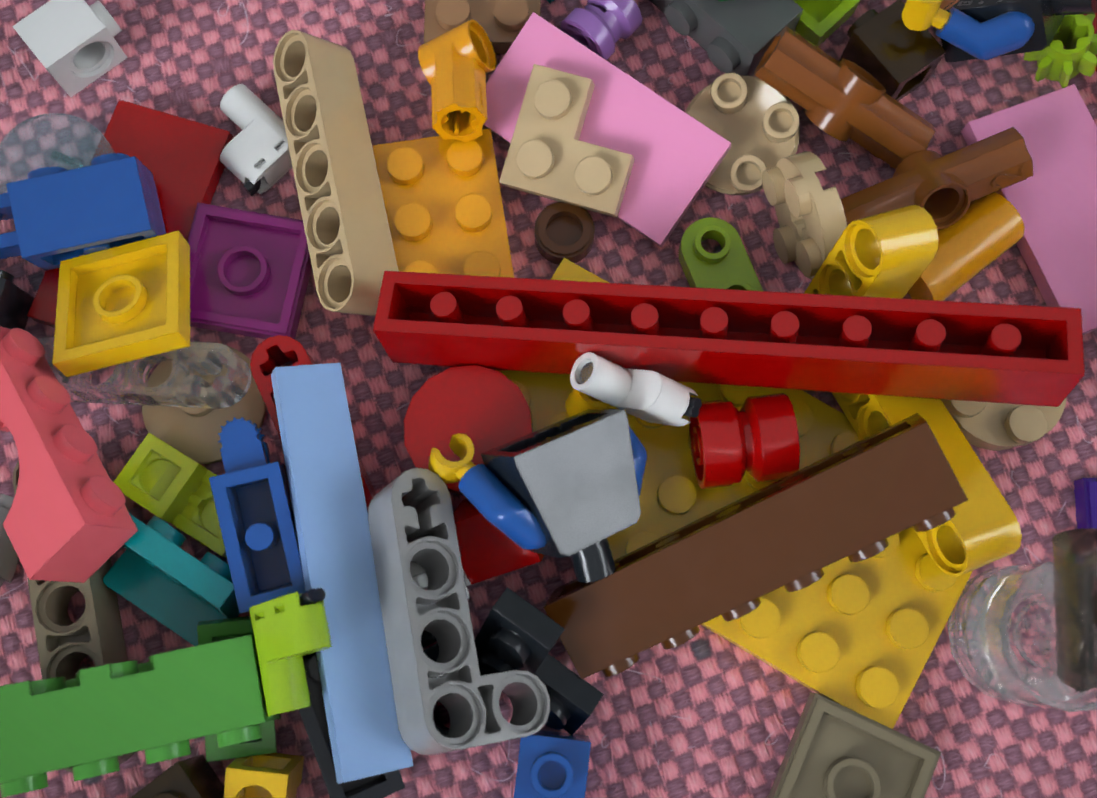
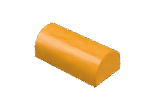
[907,192,1025,301]

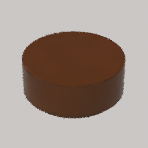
[534,202,595,265]

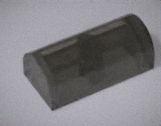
[1052,528,1097,693]

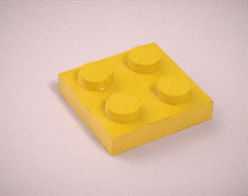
[52,230,190,377]

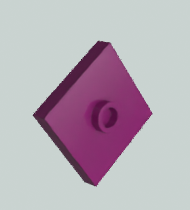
[187,203,312,339]

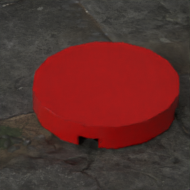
[404,365,533,495]

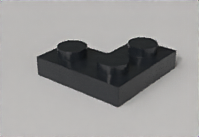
[475,587,604,735]

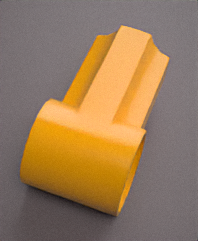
[418,19,497,143]

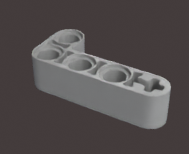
[368,468,550,755]

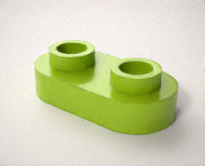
[678,217,763,291]

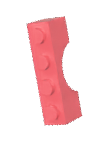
[0,326,138,583]

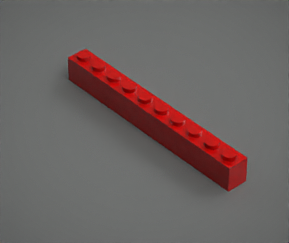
[373,271,1085,407]

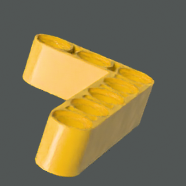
[804,205,1022,577]

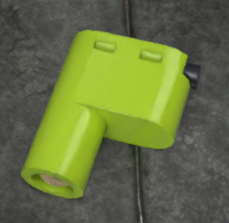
[249,588,332,716]

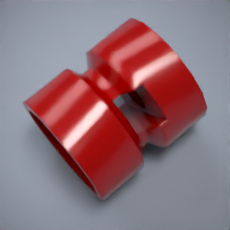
[689,393,800,489]

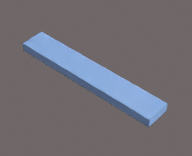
[271,362,413,784]

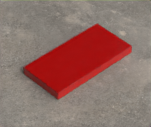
[27,99,234,328]

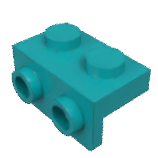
[103,513,240,646]

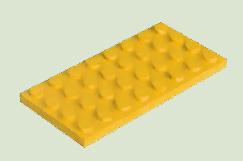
[495,258,972,729]

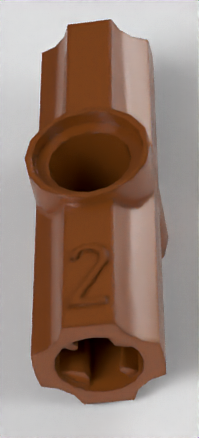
[755,26,936,169]
[841,127,1033,230]

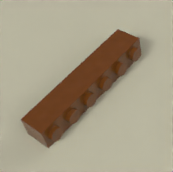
[543,413,968,679]

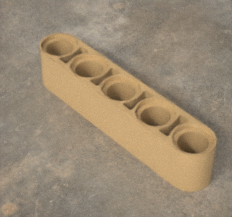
[273,30,399,316]

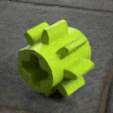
[1023,14,1097,88]

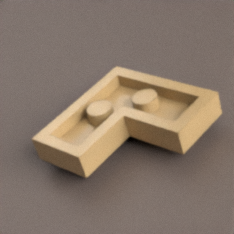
[499,64,635,218]

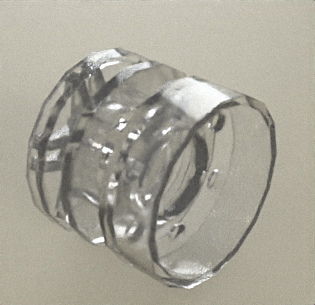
[947,560,1097,712]

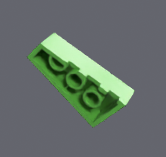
[0,635,281,798]

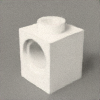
[12,0,128,97]

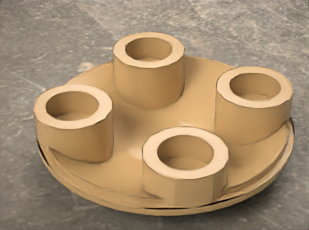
[685,73,800,195]

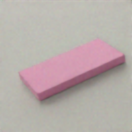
[483,12,731,247]
[961,84,1097,335]

